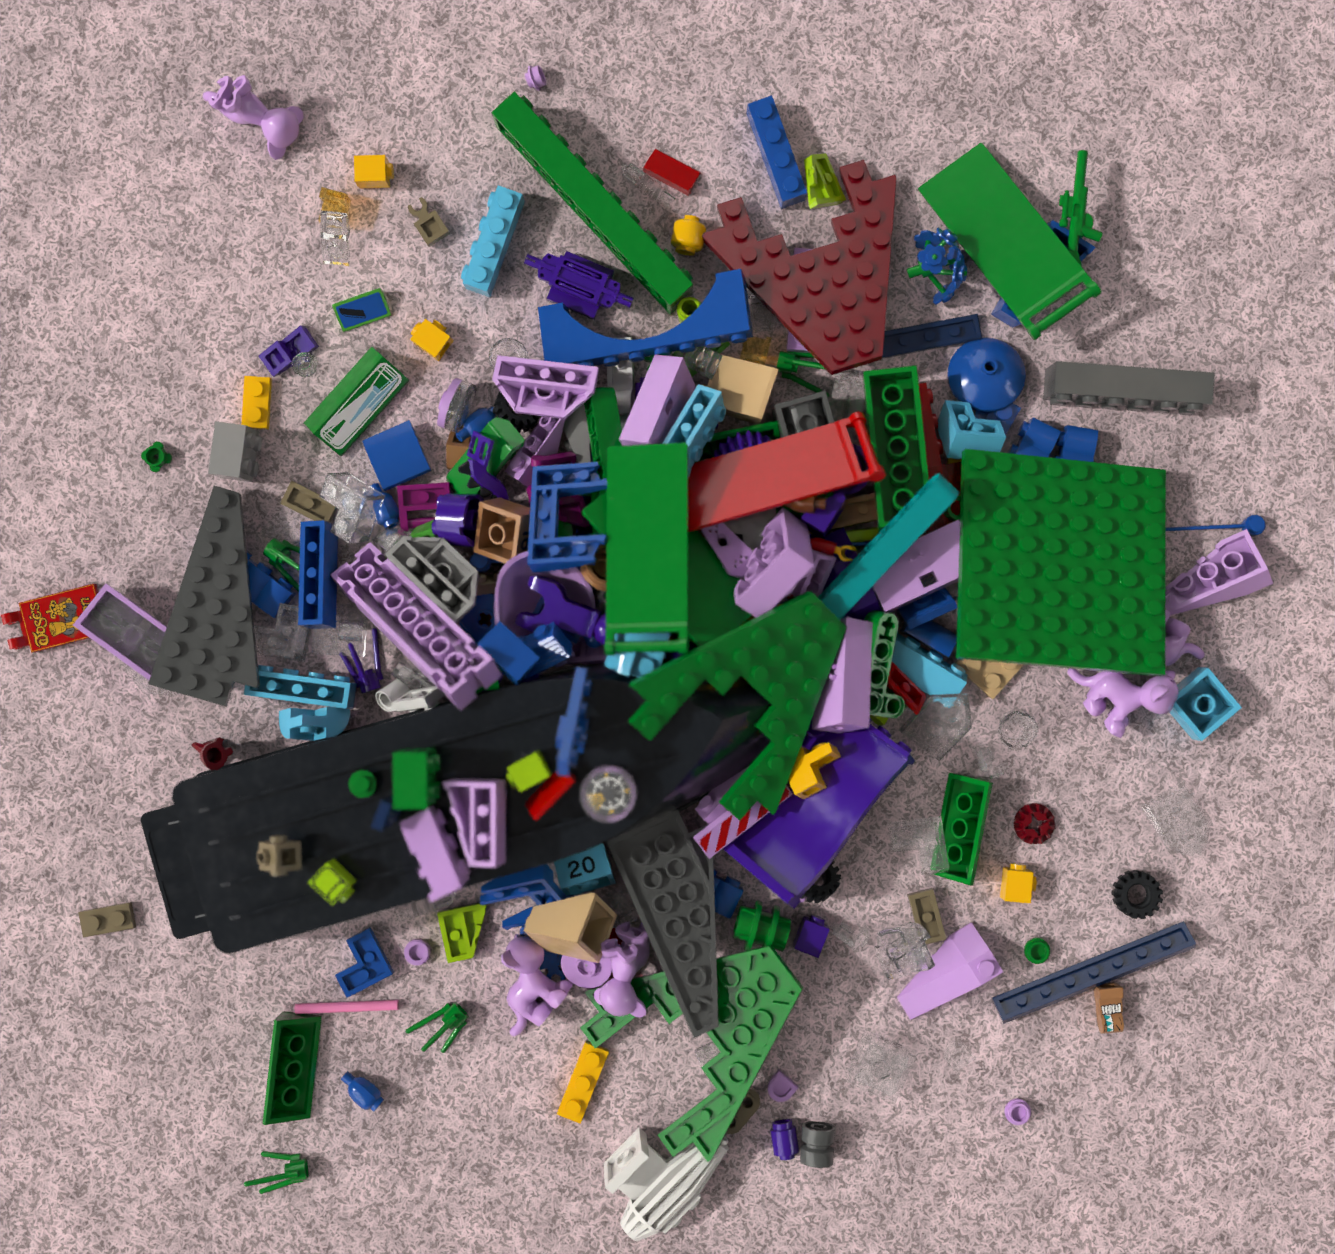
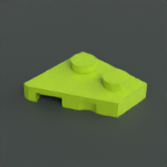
[804,153,846,209]
[437,902,487,963]

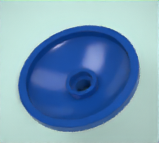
[947,338,1026,412]

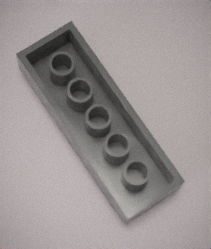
[1043,361,1215,415]

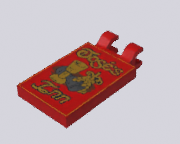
[1,584,98,653]

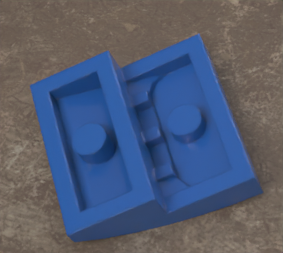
[362,420,432,491]

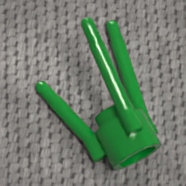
[776,351,830,398]
[263,538,300,592]
[405,1002,469,1053]
[243,1151,309,1194]

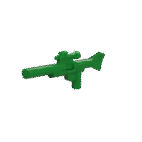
[1059,150,1103,267]

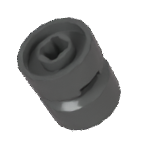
[800,1121,836,1168]

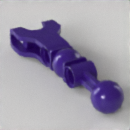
[515,574,698,662]

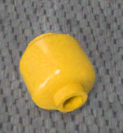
[671,215,706,256]

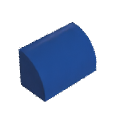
[900,620,957,657]
[477,621,540,685]

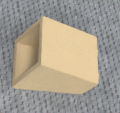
[702,354,779,425]
[524,893,617,963]

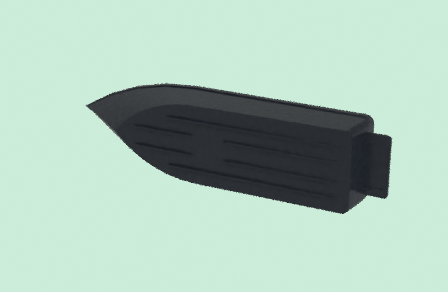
[141,658,771,954]

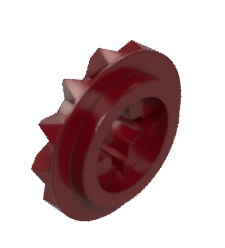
[1014,803,1056,845]

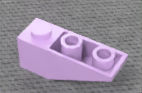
[505,416,565,487]

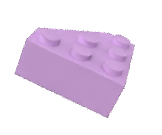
[734,508,814,617]

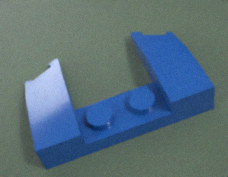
[527,462,607,573]
[480,864,575,936]

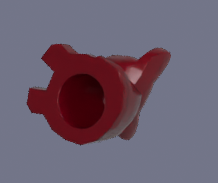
[191,737,233,770]

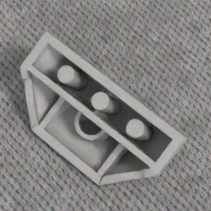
[385,536,479,624]

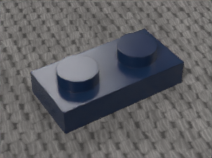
[371,795,403,831]

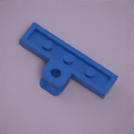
[556,667,592,776]

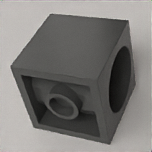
[772,390,834,438]

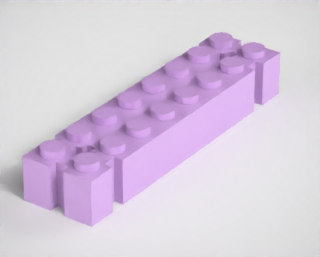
[330,542,502,711]

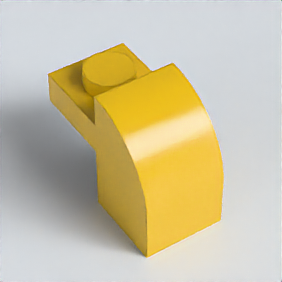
[788,742,841,799]

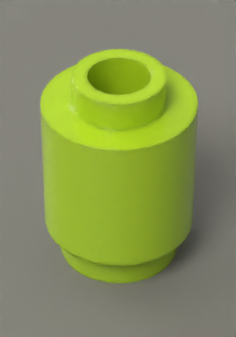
[677,297,701,323]

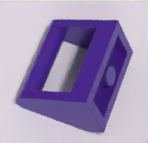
[801,493,845,539]

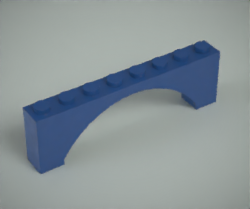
[538,269,753,366]

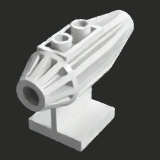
[604,1127,729,1241]

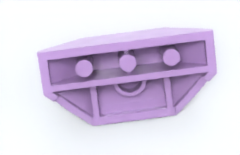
[492,355,599,419]

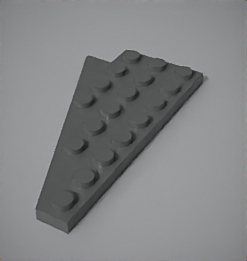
[148,485,260,707]
[606,809,718,1038]

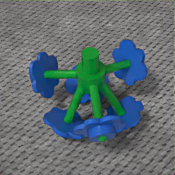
[906,227,968,305]

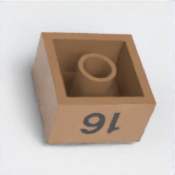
[473,497,530,564]

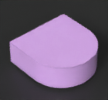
[767,1069,799,1102]

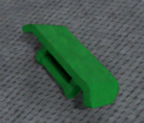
[446,417,524,495]

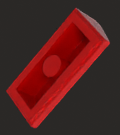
[643,149,701,196]
[887,662,927,715]
[525,770,577,821]

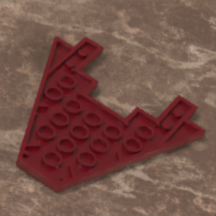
[702,160,897,375]

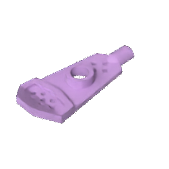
[700,523,753,578]

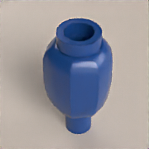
[456,406,496,442]
[369,483,400,530]
[341,1071,384,1112]

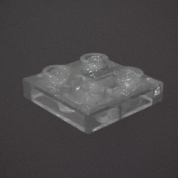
[829,369,867,426]
[312,604,367,657]

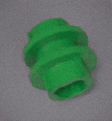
[732,900,792,952]

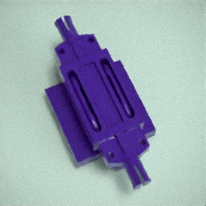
[524,251,634,320]

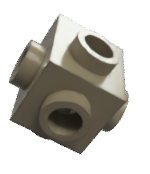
[257,835,301,876]

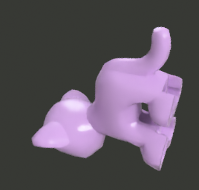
[203,75,304,160]
[1126,609,1205,674]
[1067,668,1179,738]
[594,922,650,1018]
[501,934,573,1036]

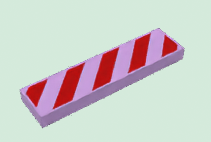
[693,785,793,859]

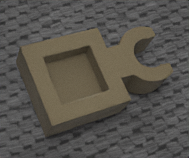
[408,197,450,247]

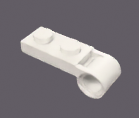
[607,337,635,414]
[375,679,446,713]

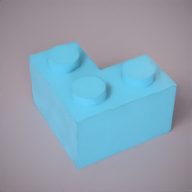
[938,400,1006,459]

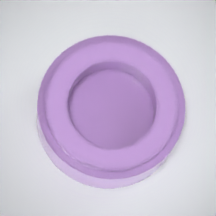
[404,938,431,966]

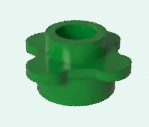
[141,442,172,472]

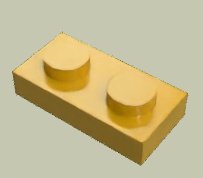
[241,376,272,430]

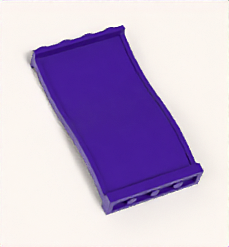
[723,718,915,909]

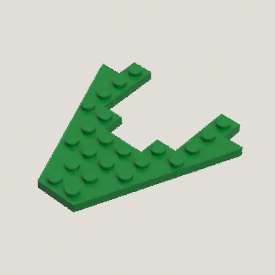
[628,591,847,821]
[580,945,804,1162]

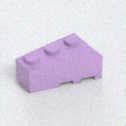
[442,778,506,868]
[399,805,470,902]

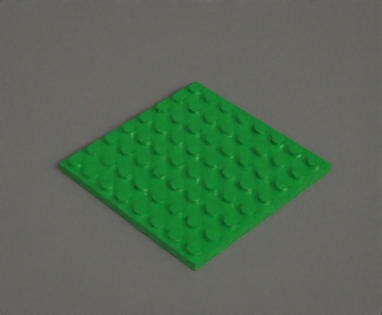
[956,449,1166,676]

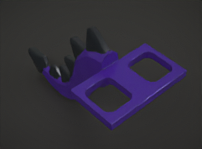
[458,430,509,501]

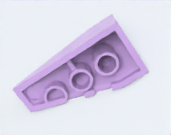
[897,923,1003,1020]

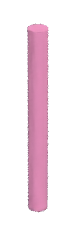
[294,1000,399,1014]

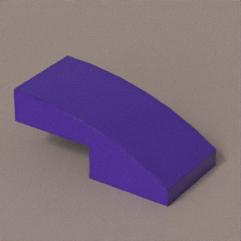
[259,325,319,377]

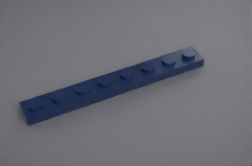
[992,921,1196,1024]

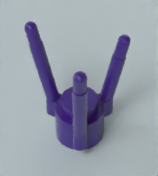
[340,628,384,693]

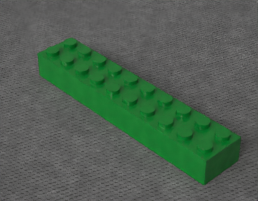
[491,91,693,315]

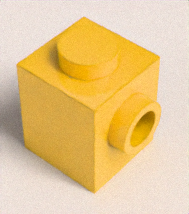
[354,155,394,189]
[410,319,453,361]
[1000,863,1037,904]

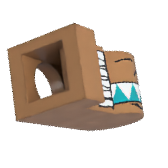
[1094,982,1124,1034]

